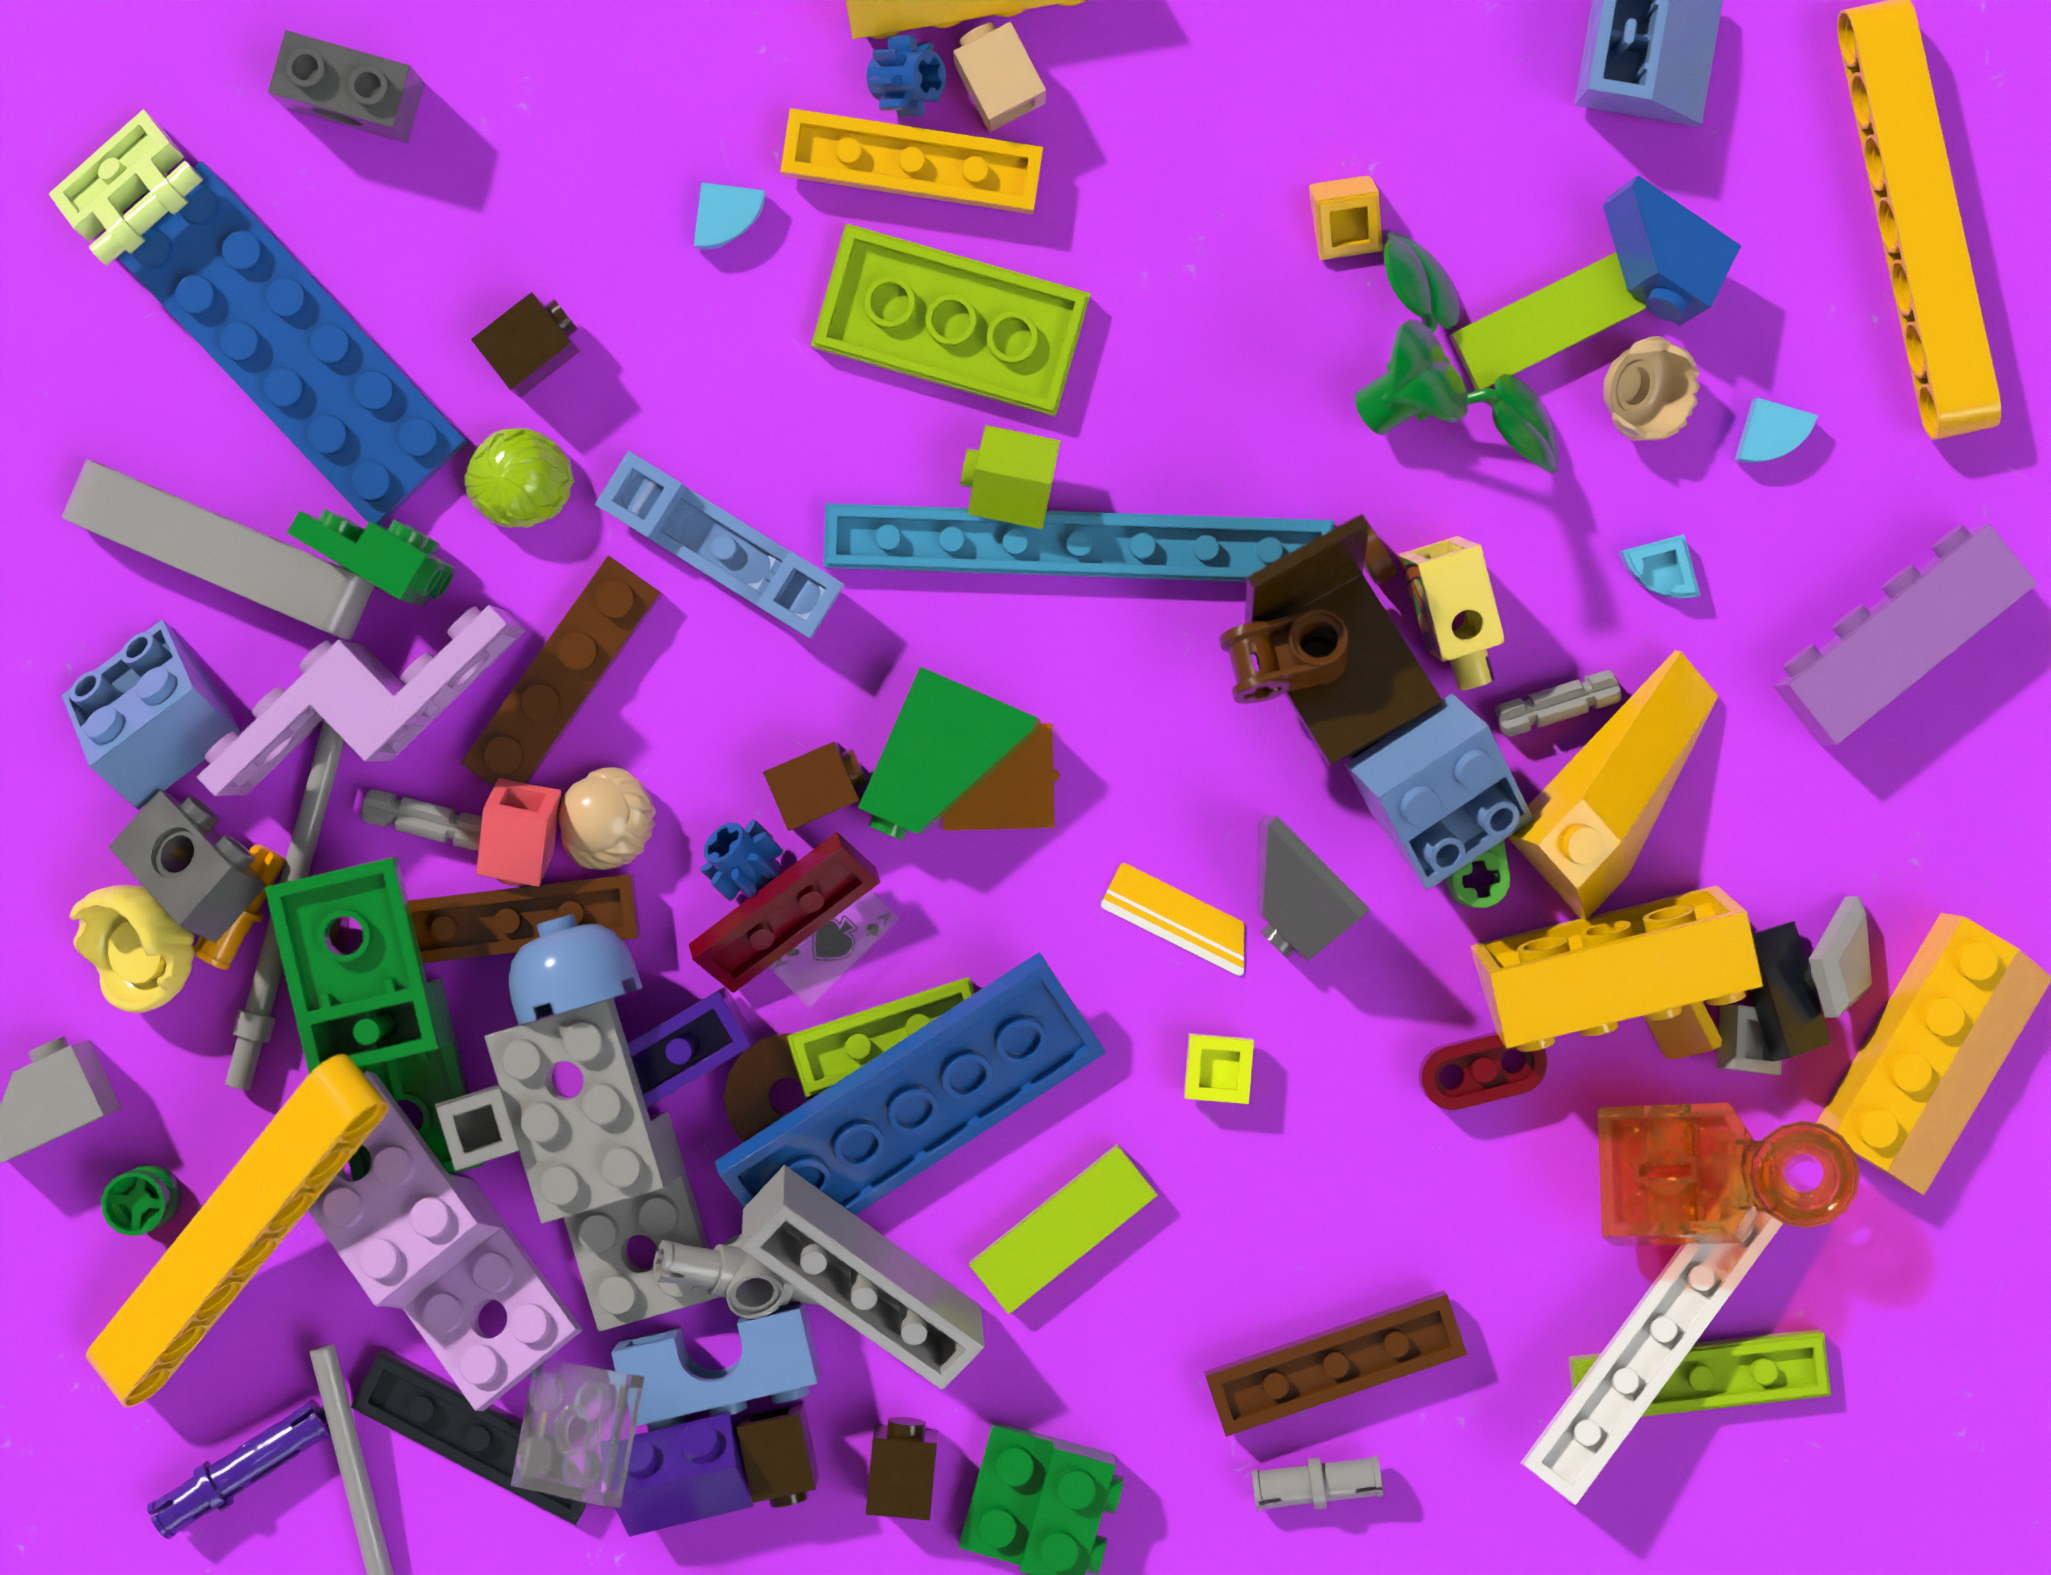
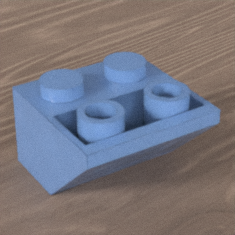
[1574,0,1723,127]
[61,619,240,810]
[1345,693,1534,890]

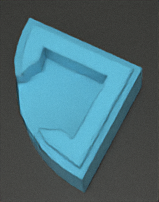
[694,182,767,250]
[1734,397,1818,463]
[1619,534,1700,599]

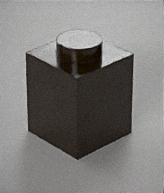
[471,292,580,398]
[737,1401,820,1508]
[866,1417,938,1521]

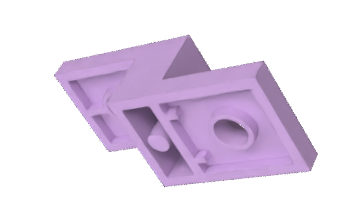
[197,605,527,796]
[308,1071,583,1411]

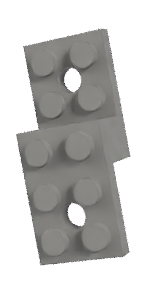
[484,998,719,1332]

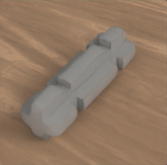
[1495,670,1621,737]
[361,789,482,850]

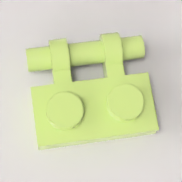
[49,109,203,266]

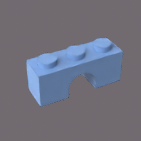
[611,1302,821,1432]

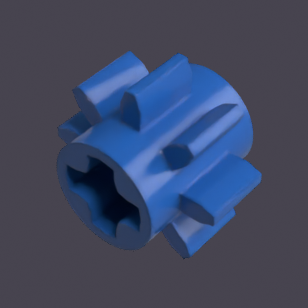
[866,35,946,117]
[701,819,783,901]

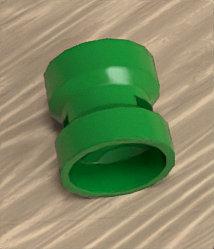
[101,1164,182,1236]

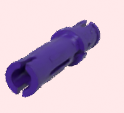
[147,1399,331,1539]

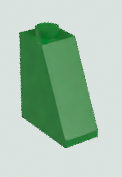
[858,666,1042,841]

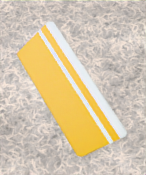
[1101,863,1244,976]

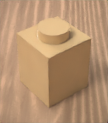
[953,21,1046,133]

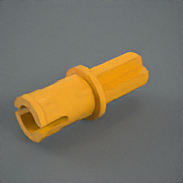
[193,844,285,970]

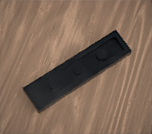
[351,1347,607,1526]

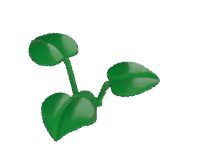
[1355,231,1559,474]

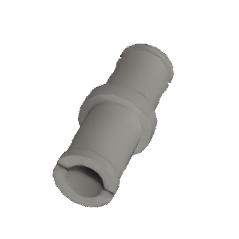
[1251,1455,1384,1512]

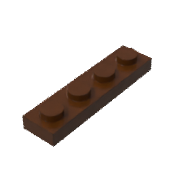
[461,555,663,786]
[408,874,641,963]
[1204,1290,1468,1437]

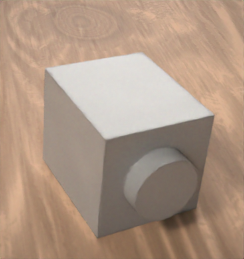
[435,1084,519,1171]

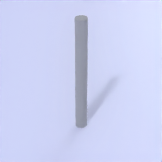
[309,1343,394,1575]

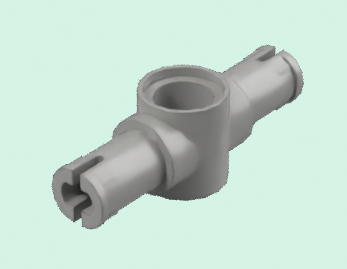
[653,1234,823,1319]

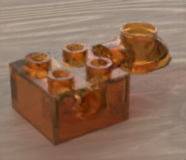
[1598,1103,1860,1246]

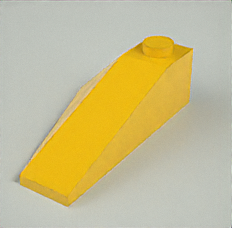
[1508,650,1718,920]

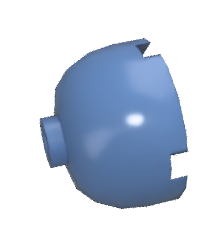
[508,914,642,1025]

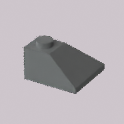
[1257,814,1370,961]

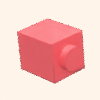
[476,778,561,887]

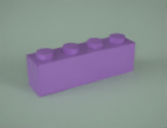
[1773,524,2038,746]

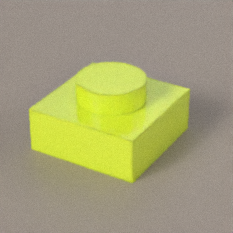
[1184,1033,1254,1104]

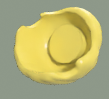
[69,885,195,1013]

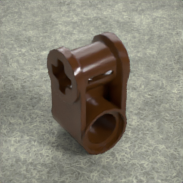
[1219,609,1348,704]

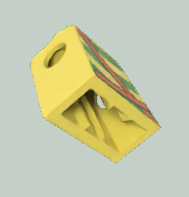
[1397,536,1504,690]

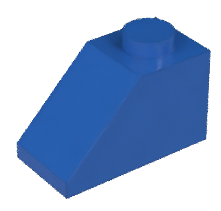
[1603,175,1742,326]

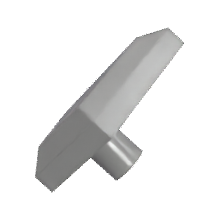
[1808,896,1872,1018]

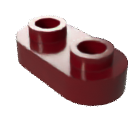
[1418,1032,1548,1110]

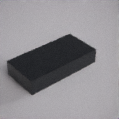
[1750,921,1832,1062]

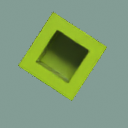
[960,425,1061,530]

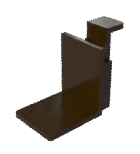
[1245,514,1443,767]

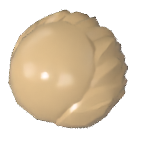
[1603,336,1700,441]
[557,767,656,870]

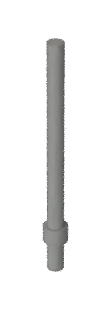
[225,720,345,1090]

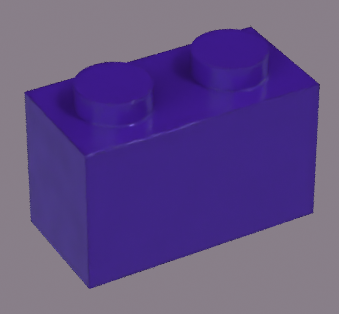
[627,986,758,1108]
[604,1412,754,1537]

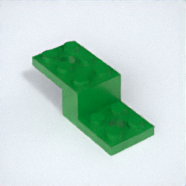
[265,856,485,1181]

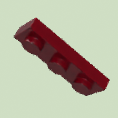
[689,832,881,993]

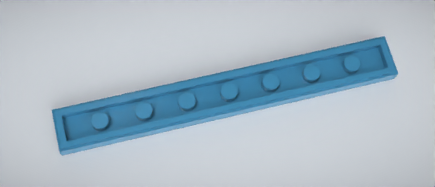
[823,503,1334,582]

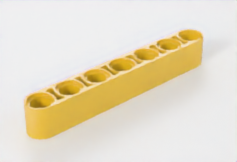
[1837,0,2001,440]
[85,1054,389,1408]

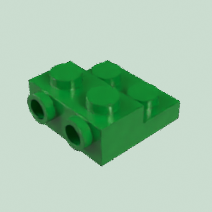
[286,508,456,607]
[958,1420,1124,1575]

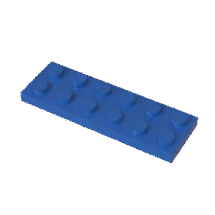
[117,161,469,525]
[714,952,1106,1215]

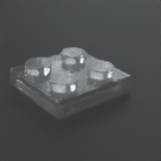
[511,1359,645,1508]

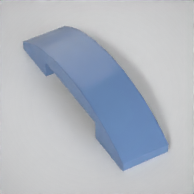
[595,450,845,640]

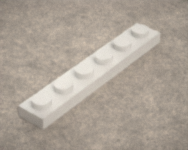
[1520,1156,1803,1505]

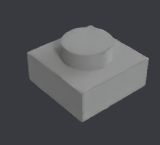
[1716,1005,1782,1075]

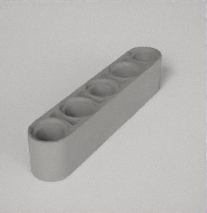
[61,459,374,641]

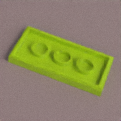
[811,223,1091,418]

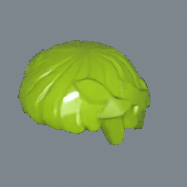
[465,428,575,528]

